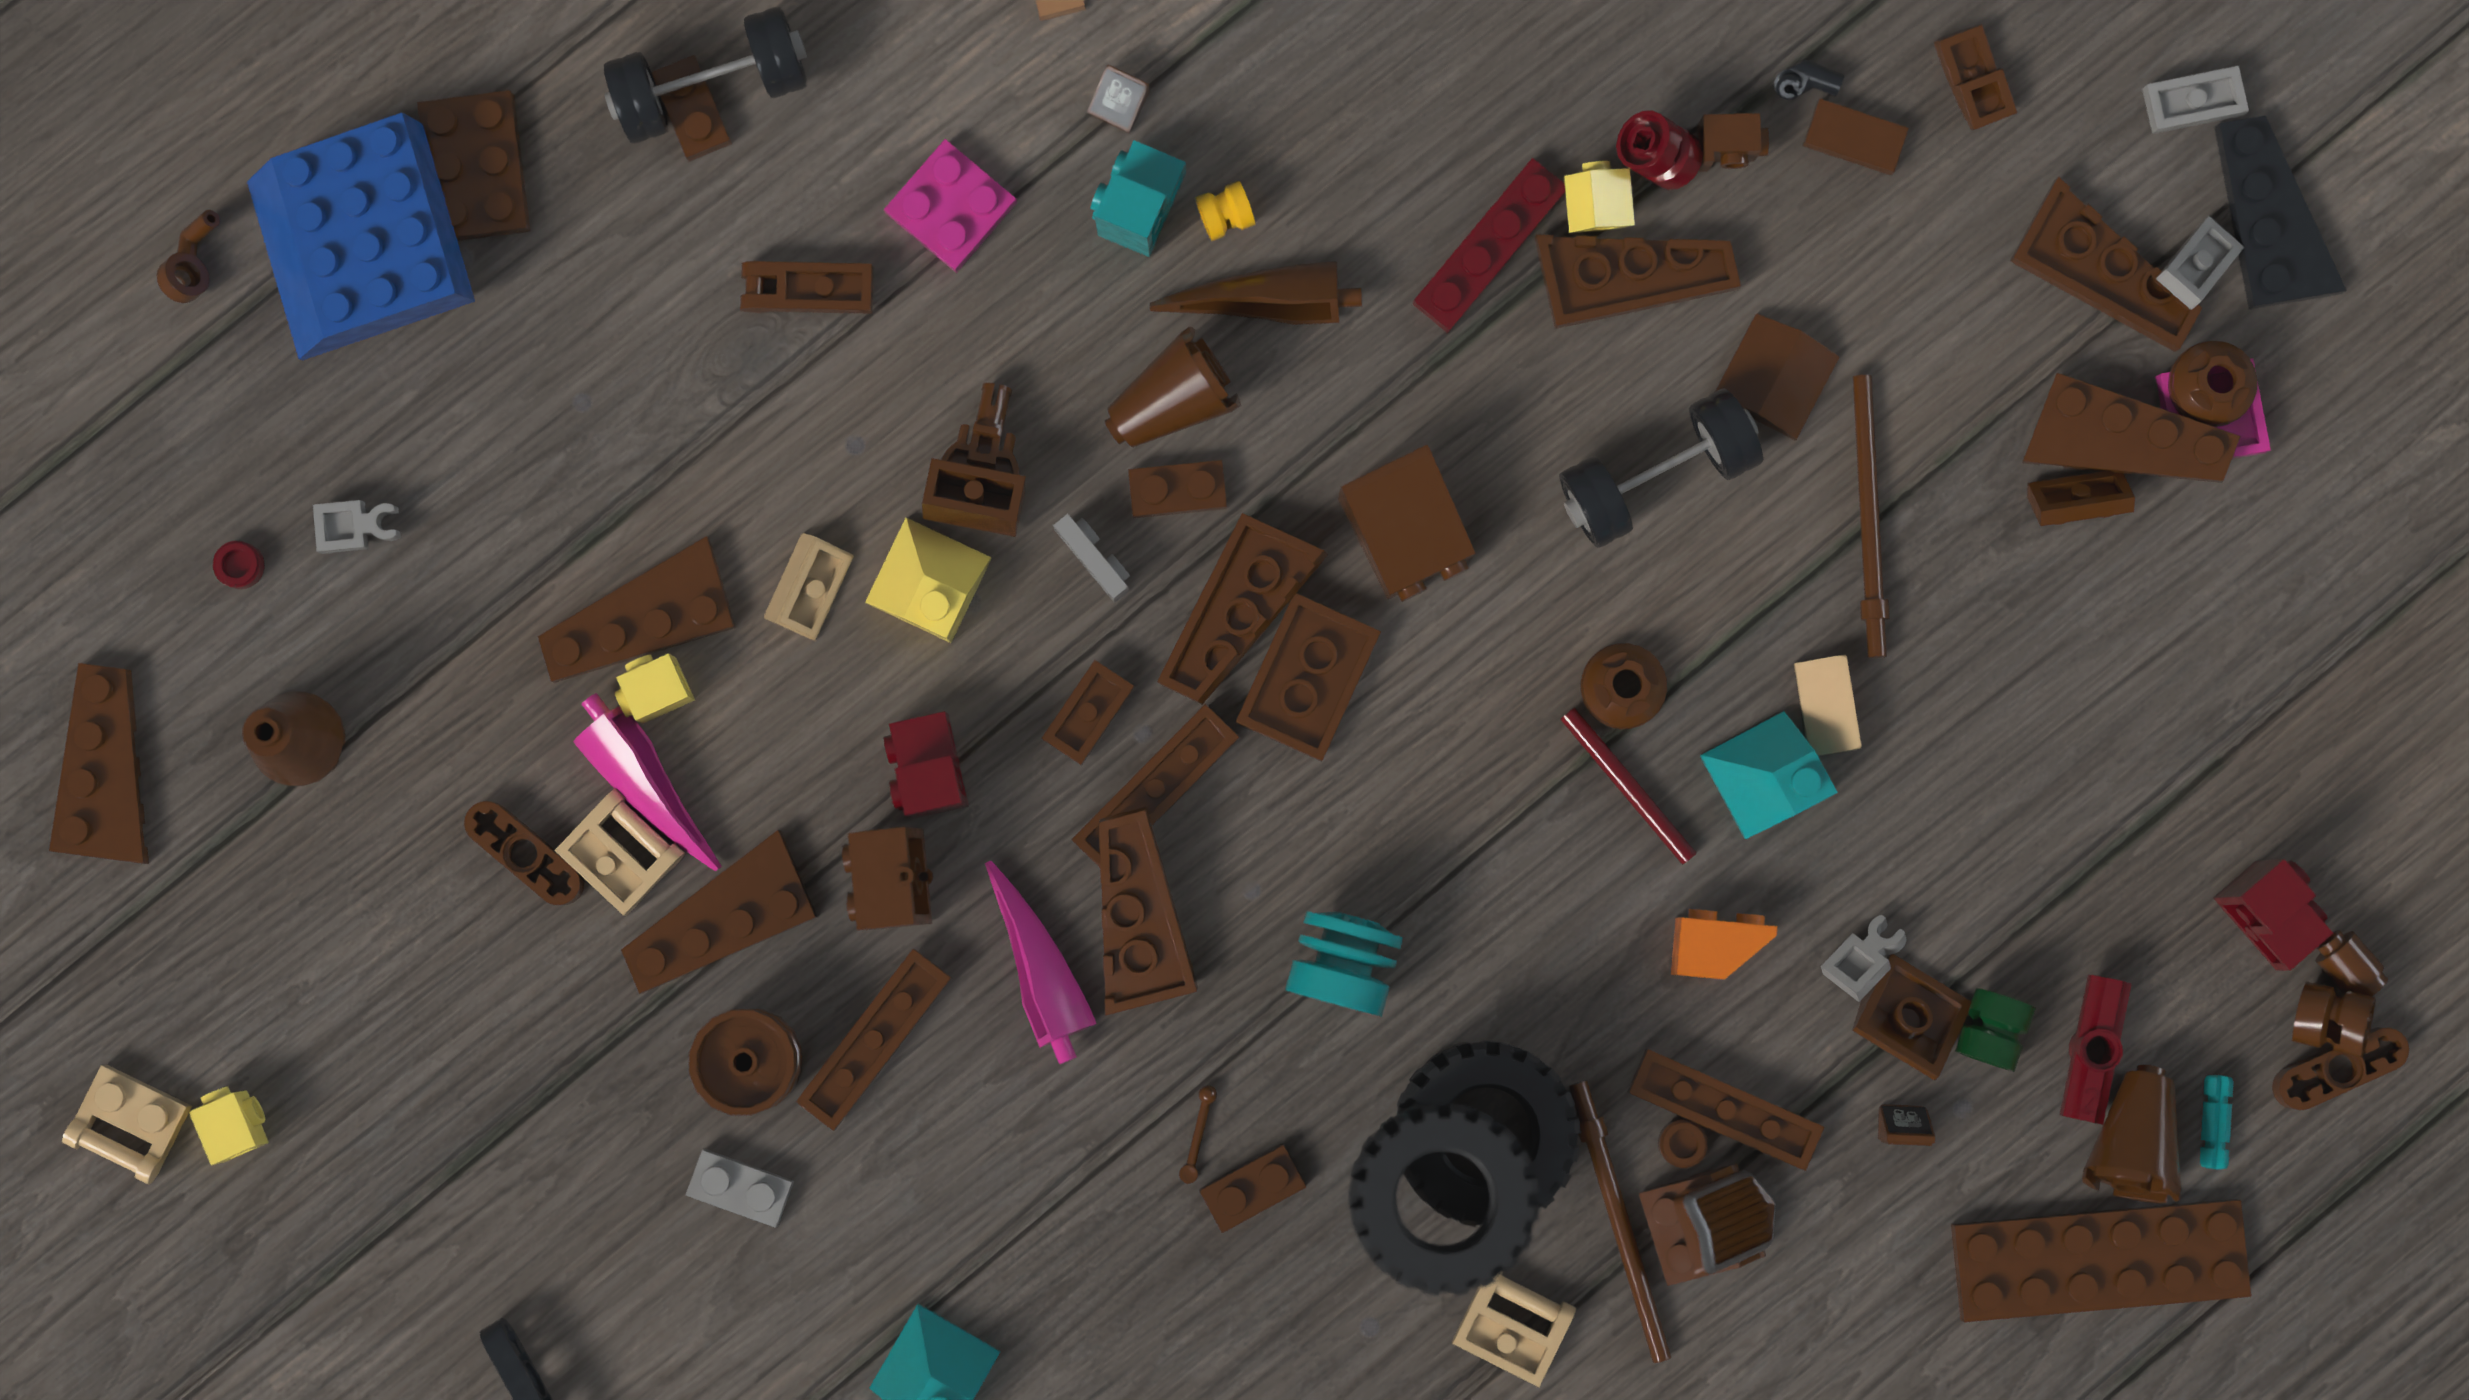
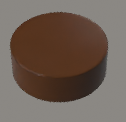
[1658,1119,1708,1168]

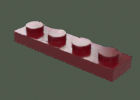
[1412,158,1566,334]

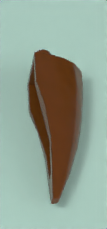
[1150,261,1362,325]

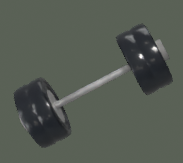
[604,7,807,144]
[1559,388,1764,548]

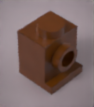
[1697,113,1769,172]

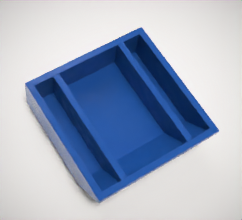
[247,112,475,360]

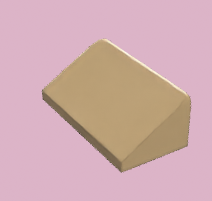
[764,533,854,641]
[1794,654,1861,756]

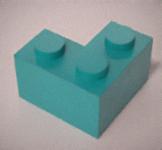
[1090,140,1186,257]

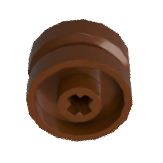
[689,1009,803,1115]

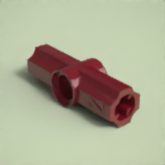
[2059,975,2132,1125]

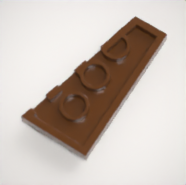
[2010,176,2202,352]
[1535,234,1741,329]
[2022,373,2241,483]
[1157,513,1328,705]
[538,536,736,683]
[49,663,149,864]
[1099,807,1198,1016]
[621,830,817,994]

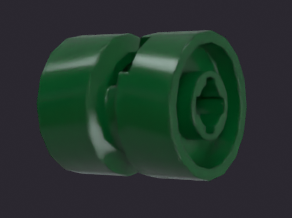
[1955,988,2036,1072]

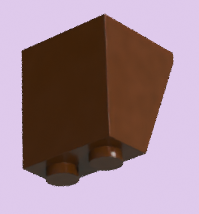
[1338,445,1475,602]

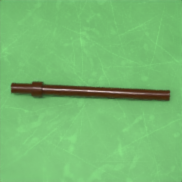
[1853,375,1890,658]
[1569,1080,1672,1363]

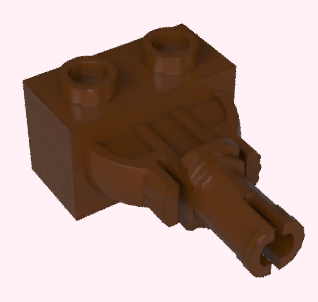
[922,383,1026,537]

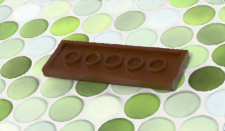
[1951,1199,2251,1322]

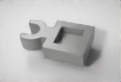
[313,500,401,554]
[1821,915,1907,1002]

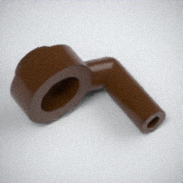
[157,210,220,303]

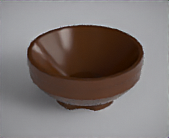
[2168,341,2258,427]
[1580,643,1667,729]

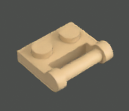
[554,788,685,916]
[62,1065,192,1185]
[1452,1272,1576,1387]

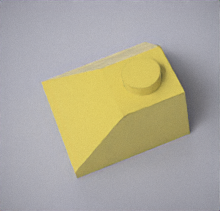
[865,518,992,643]

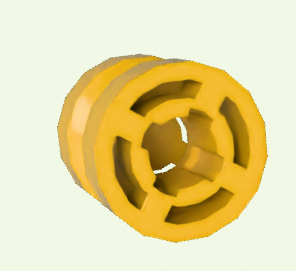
[1195,181,1256,242]

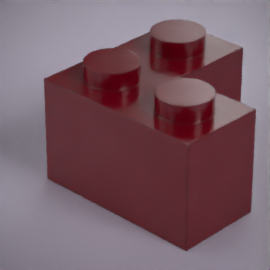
[883,711,969,819]
[2213,859,2333,971]

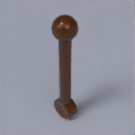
[1179,1085,1217,1184]

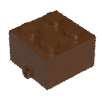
[842,827,933,930]

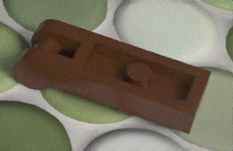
[740,261,874,314]

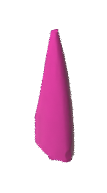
[573,693,722,871]
[985,861,1097,1065]

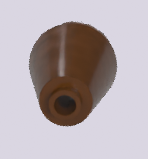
[1105,327,1241,447]
[243,691,346,786]
[2082,1065,2182,1203]

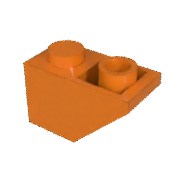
[1671,909,1778,979]

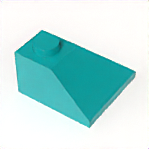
[1700,711,1838,839]
[869,1303,1001,1400]

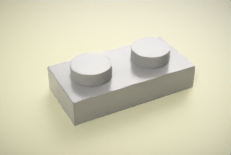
[2142,66,2249,134]
[2156,216,2244,310]
[1053,513,1130,603]
[685,1149,794,1228]

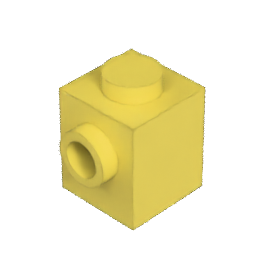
[1564,161,1635,233]
[615,653,695,724]
[189,1086,269,1165]

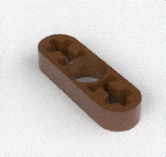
[464,801,584,905]
[2272,1027,2409,1110]

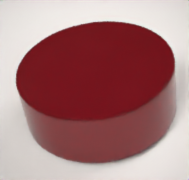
[213,541,265,589]

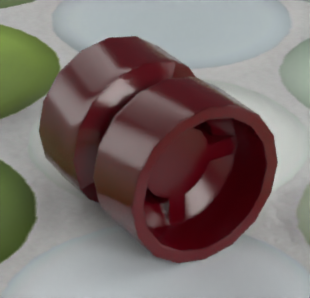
[1616,110,1703,190]

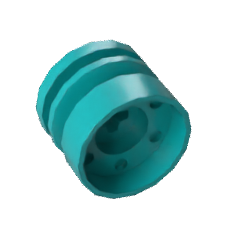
[1285,911,1403,1017]

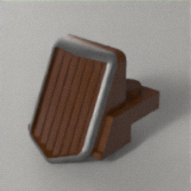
[1639,1163,1775,1286]

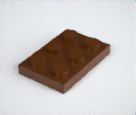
[417,90,530,241]
[1236,593,1381,762]

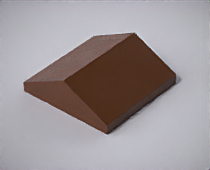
[1715,313,1840,441]
[1852,954,1972,1081]

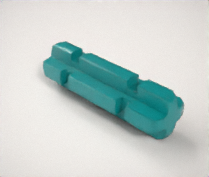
[2200,1075,2234,1170]

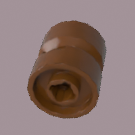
[2292,981,2376,1058]

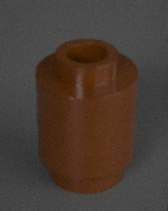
[2315,930,2388,996]

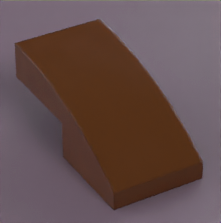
[1933,25,2017,130]

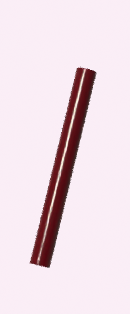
[1560,707,1697,865]

